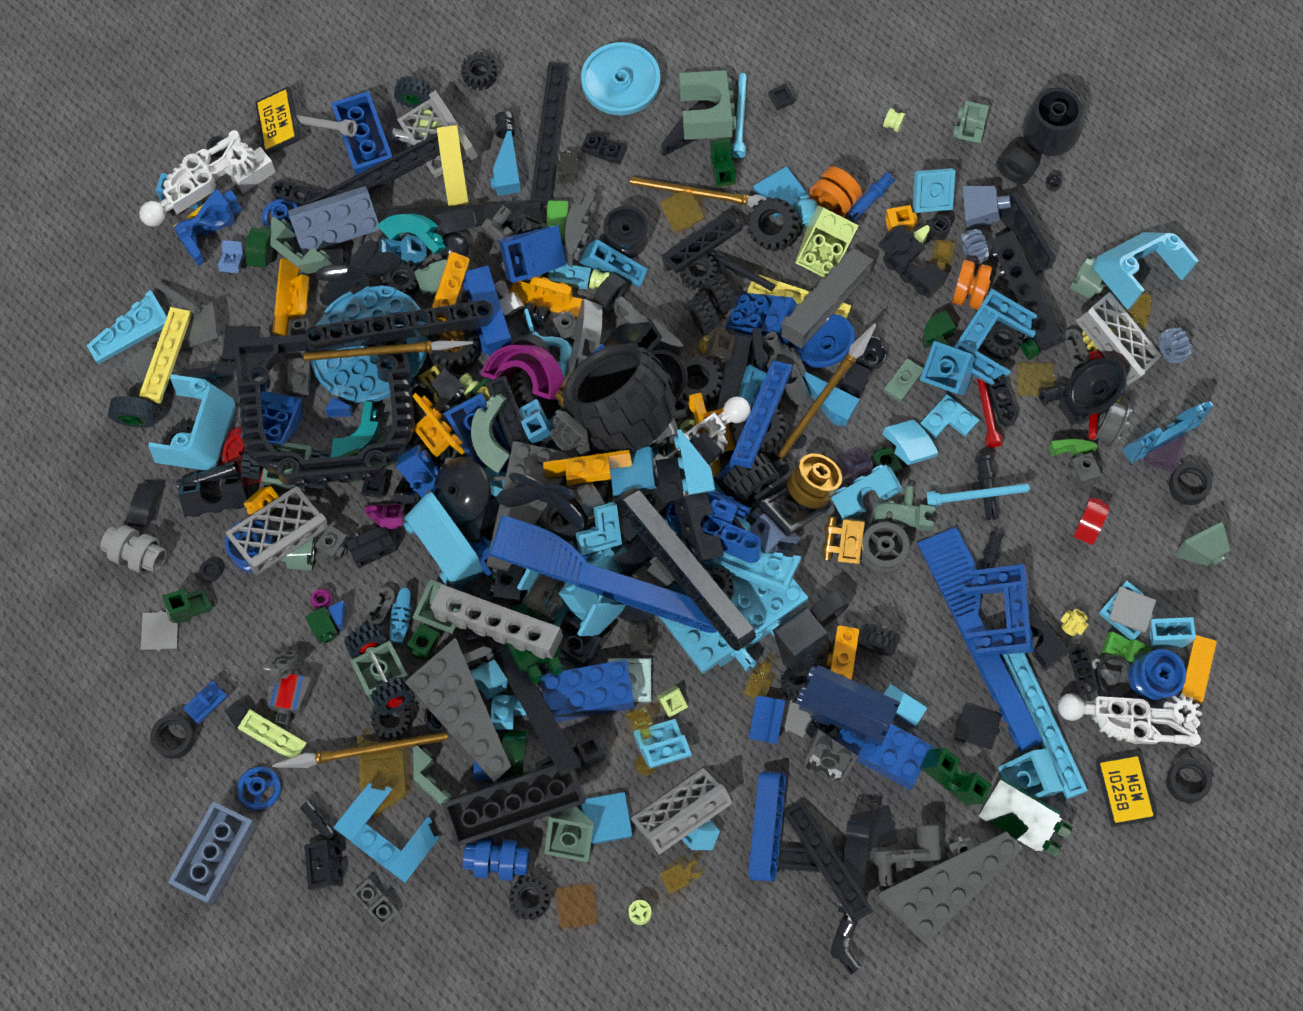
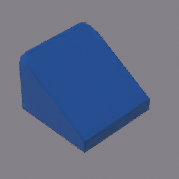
[325,397,353,417]
[329,601,346,631]

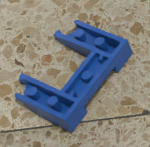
[962,564,1034,655]

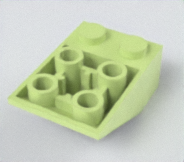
[795,206,859,278]

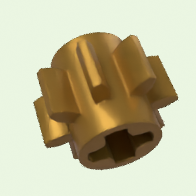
[439,330,466,352]

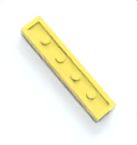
[747,274,851,319]
[139,307,192,404]

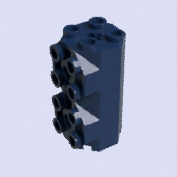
[796,665,901,746]

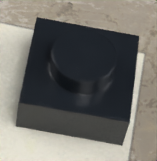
[768,84,795,110]
[361,476,387,499]
[224,698,251,730]

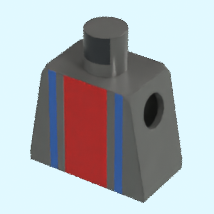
[268,673,314,725]

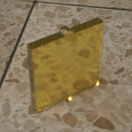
[660,188,705,233]
[1015,363,1056,396]

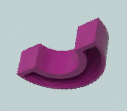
[481,345,564,400]

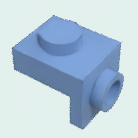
[218,240,244,273]

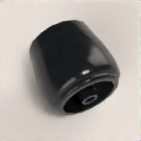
[1022,87,1083,156]

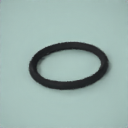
[1095,655,1134,698]

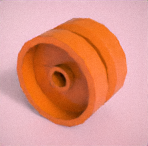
[809,166,862,217]
[952,260,992,310]

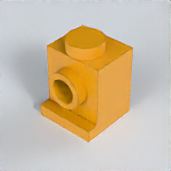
[885,205,917,232]
[243,486,279,520]

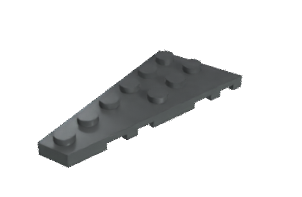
[486,441,571,571]
[405,638,511,782]
[877,831,1023,944]

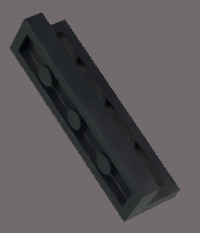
[999,191,1056,275]
[662,212,742,274]

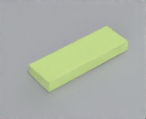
[238,709,307,759]

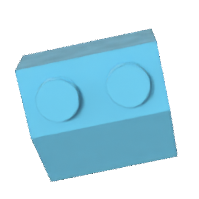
[998,749,1064,800]

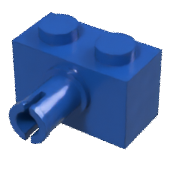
[396,445,441,498]

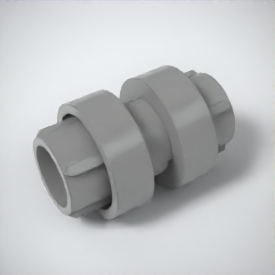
[100,525,167,574]

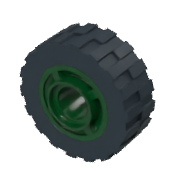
[107,396,157,428]

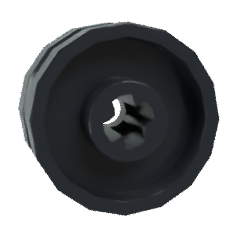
[603,206,648,258]

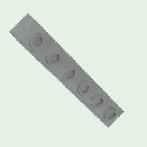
[431,585,563,659]

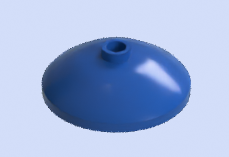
[794,314,855,368]

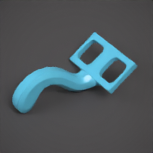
[525,309,572,364]

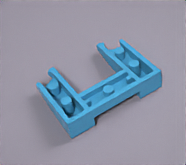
[954,289,1037,385]
[1122,401,1214,464]
[333,783,440,883]

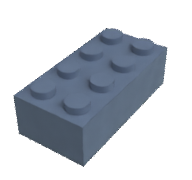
[288,186,381,254]
[168,801,257,906]

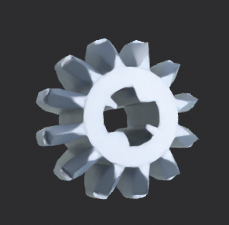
[960,229,989,264]
[1157,327,1193,364]

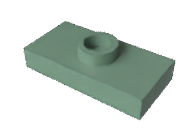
[883,358,924,403]

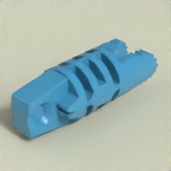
[389,587,412,644]

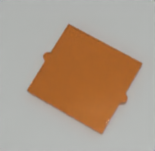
[556,884,597,929]

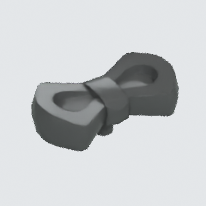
[1092,659,1121,685]

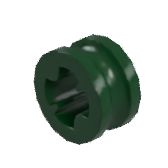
[1021,339,1040,360]

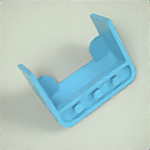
[1093,232,1199,310]
[148,374,236,471]
[403,492,484,591]
[517,568,626,636]

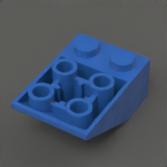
[498,225,566,283]
[726,292,797,346]
[240,391,303,446]

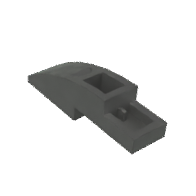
[565,191,598,267]
[613,296,684,357]
[565,299,602,378]
[287,318,311,396]

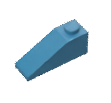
[490,131,521,196]
[579,239,648,287]
[802,372,860,427]

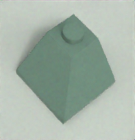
[1175,522,1230,566]
[544,806,594,862]

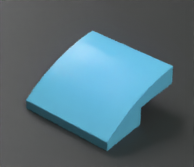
[882,419,938,465]
[633,719,692,769]

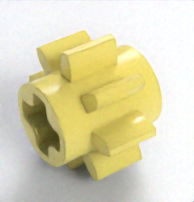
[1060,609,1089,636]

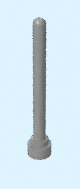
[296,115,357,137]

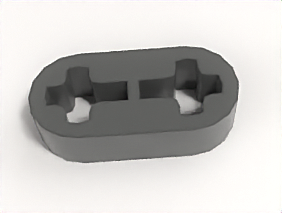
[1062,329,1088,368]
[366,587,396,626]

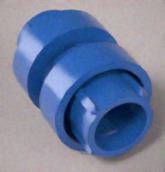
[463,837,530,881]

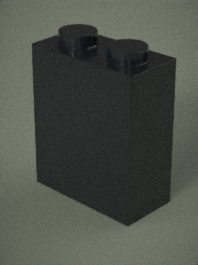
[603,321,663,352]

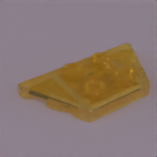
[357,736,406,821]

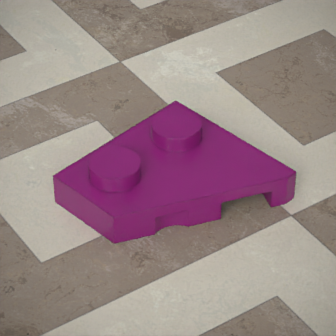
[364,503,406,529]

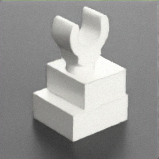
[494,280,525,316]

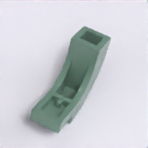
[471,394,511,473]

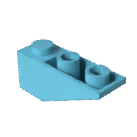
[674,430,715,496]

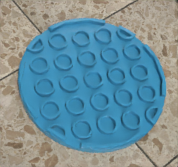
[311,285,429,403]

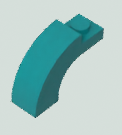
[377,214,446,254]
[330,401,381,458]

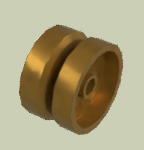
[787,453,842,509]

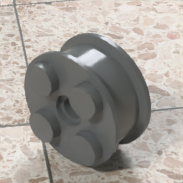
[1092,403,1133,448]
[861,522,910,573]

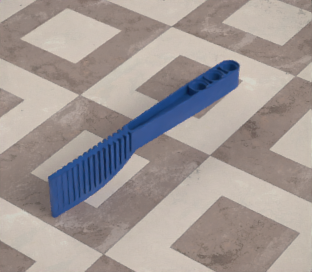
[489,515,717,633]
[917,527,1042,752]

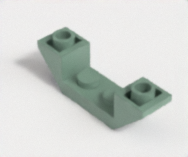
[271,216,333,274]
[413,745,468,807]

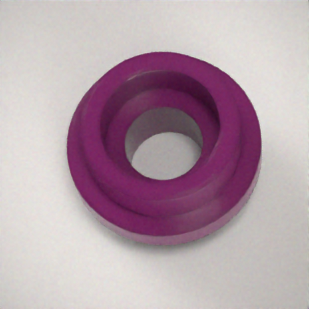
[310,589,332,610]

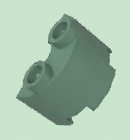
[953,101,989,144]
[1070,255,1104,300]
[414,259,447,296]
[281,528,317,571]

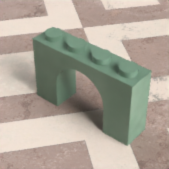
[679,70,736,140]

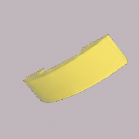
[437,125,469,206]

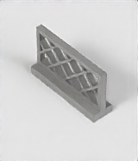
[397,90,478,178]
[1076,292,1162,385]
[225,487,328,576]
[631,768,733,855]

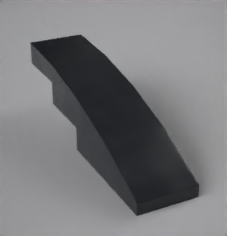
[396,206,477,241]

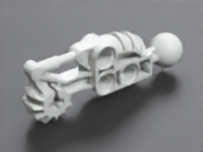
[139,130,257,227]
[651,397,751,504]
[1058,693,1202,747]

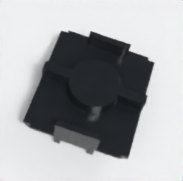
[878,225,926,268]

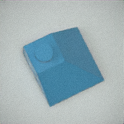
[920,341,973,396]

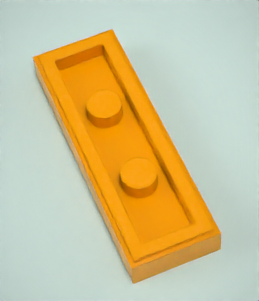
[1180,635,1217,704]

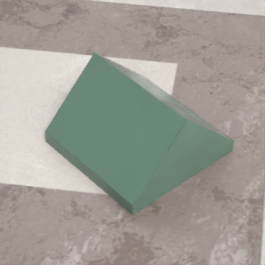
[413,579,470,634]

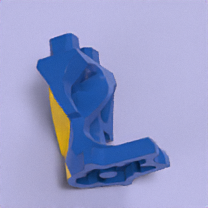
[172,190,242,266]

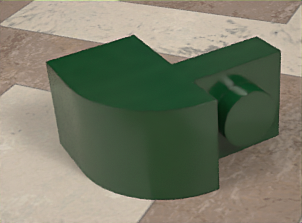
[709,138,736,187]
[246,226,273,268]
[922,310,956,349]
[162,589,211,623]
[501,729,527,780]

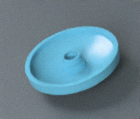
[581,42,660,115]

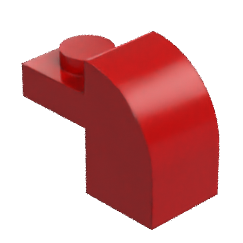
[1073,497,1110,545]

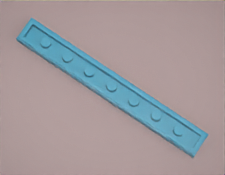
[1000,653,1088,800]

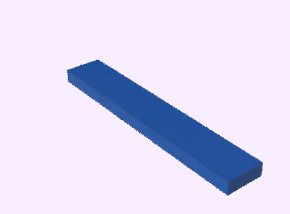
[730,360,793,468]

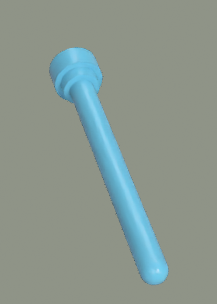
[731,73,747,158]
[927,484,1030,508]

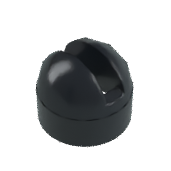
[1045,174,1062,192]

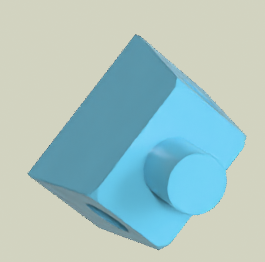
[1149,617,1196,649]

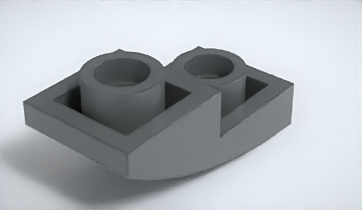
[351,878,399,927]

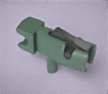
[873,486,935,531]

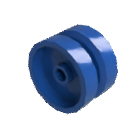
[225,520,275,572]
[1128,649,1186,701]

